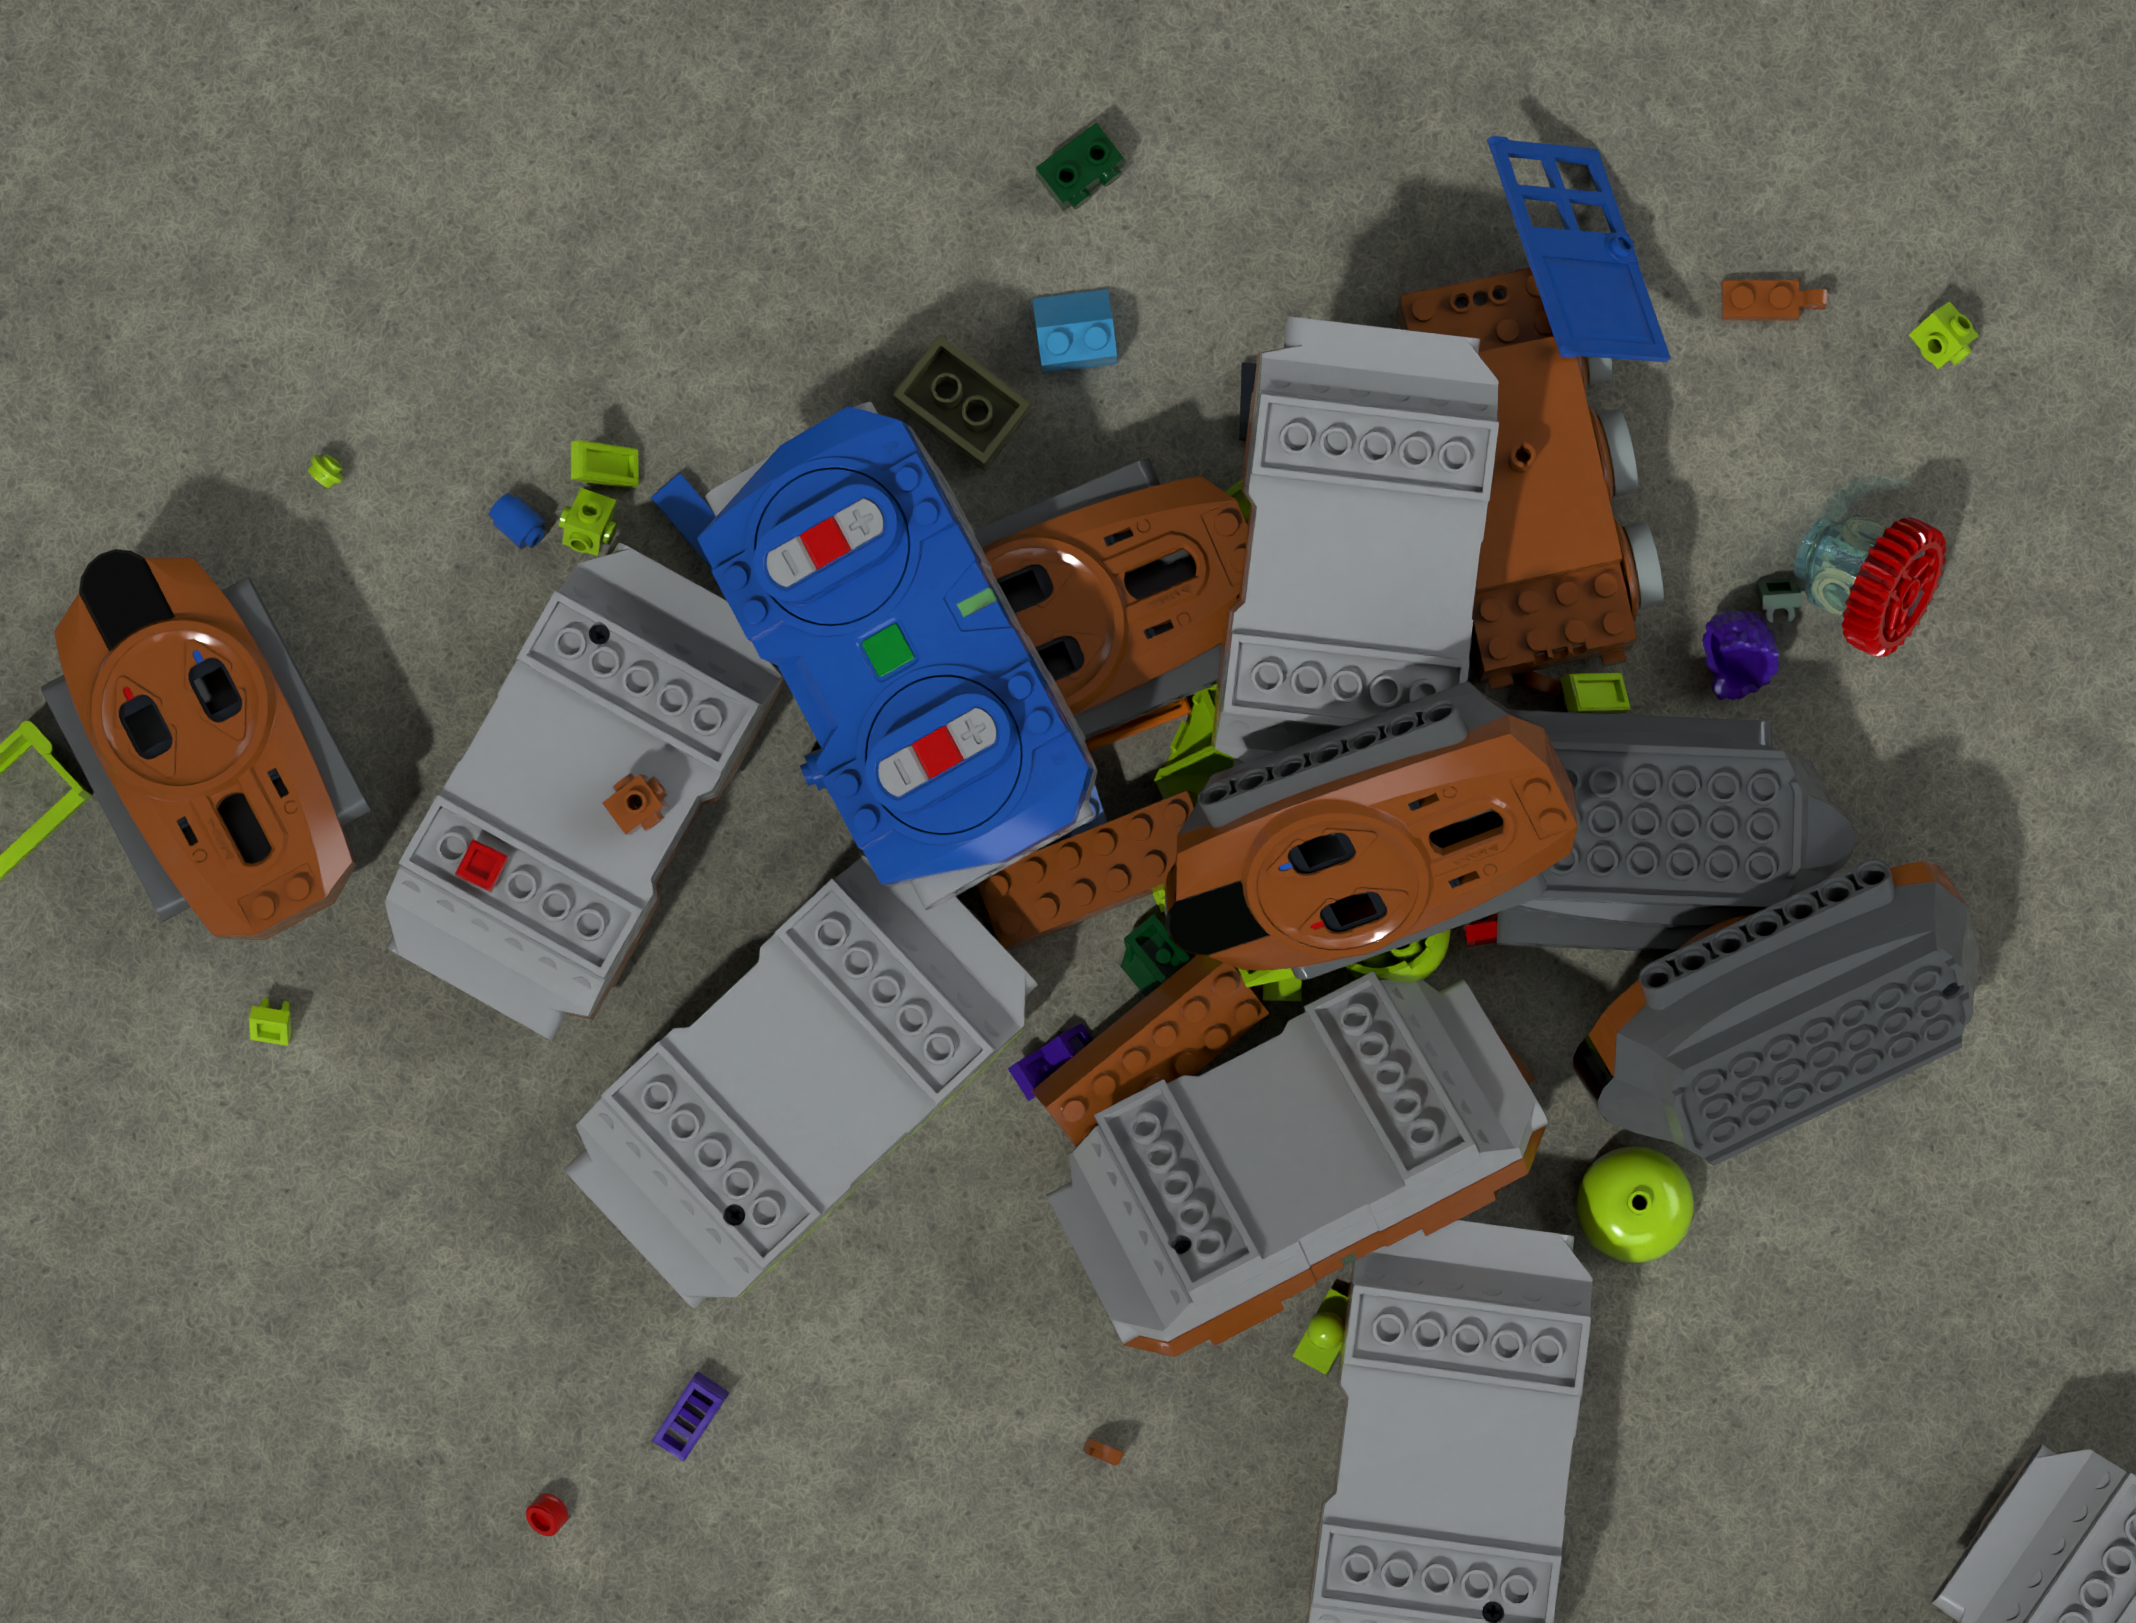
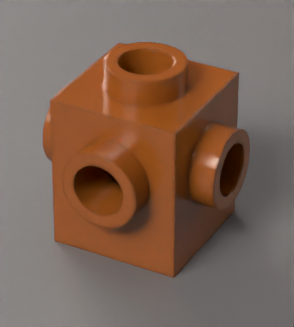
[602,773,669,835]

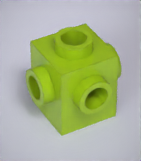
[1909,301,1979,370]
[559,488,617,556]

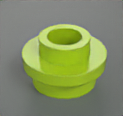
[307,454,344,489]

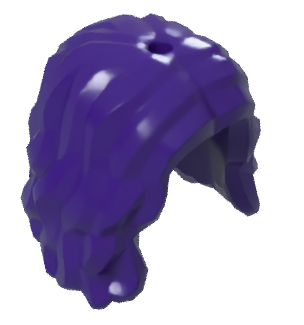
[1702,610,1780,700]

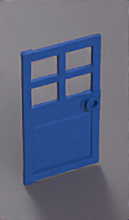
[1487,136,1671,362]

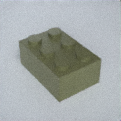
[893,335,1032,472]

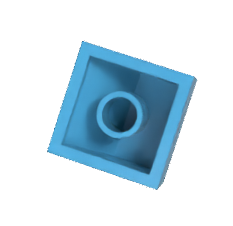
[1032,289,1118,374]

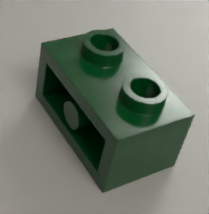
[1036,123,1124,212]

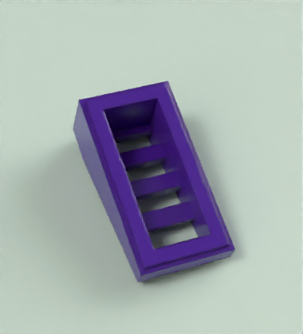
[651,1372,729,1462]

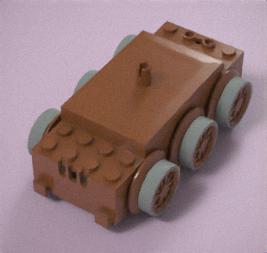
[1396,267,1664,691]

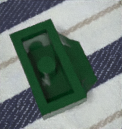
[1120,914,1191,997]

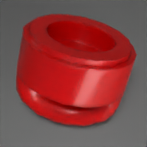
[526,1493,569,1536]

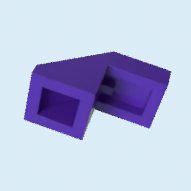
[1008,1023,1093,1101]

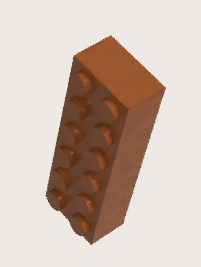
[977,790,1198,950]
[1031,947,1269,1148]

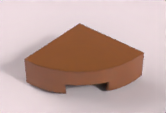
[1083,1438,1124,1466]

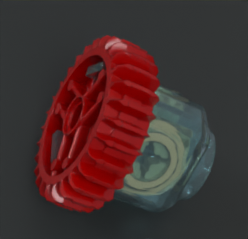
[1794,514,1947,658]

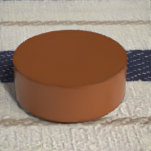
[1523,671,1563,697]

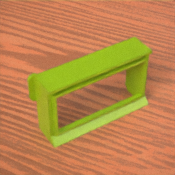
[0,721,93,881]

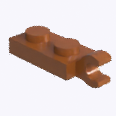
[1721,280,1827,321]

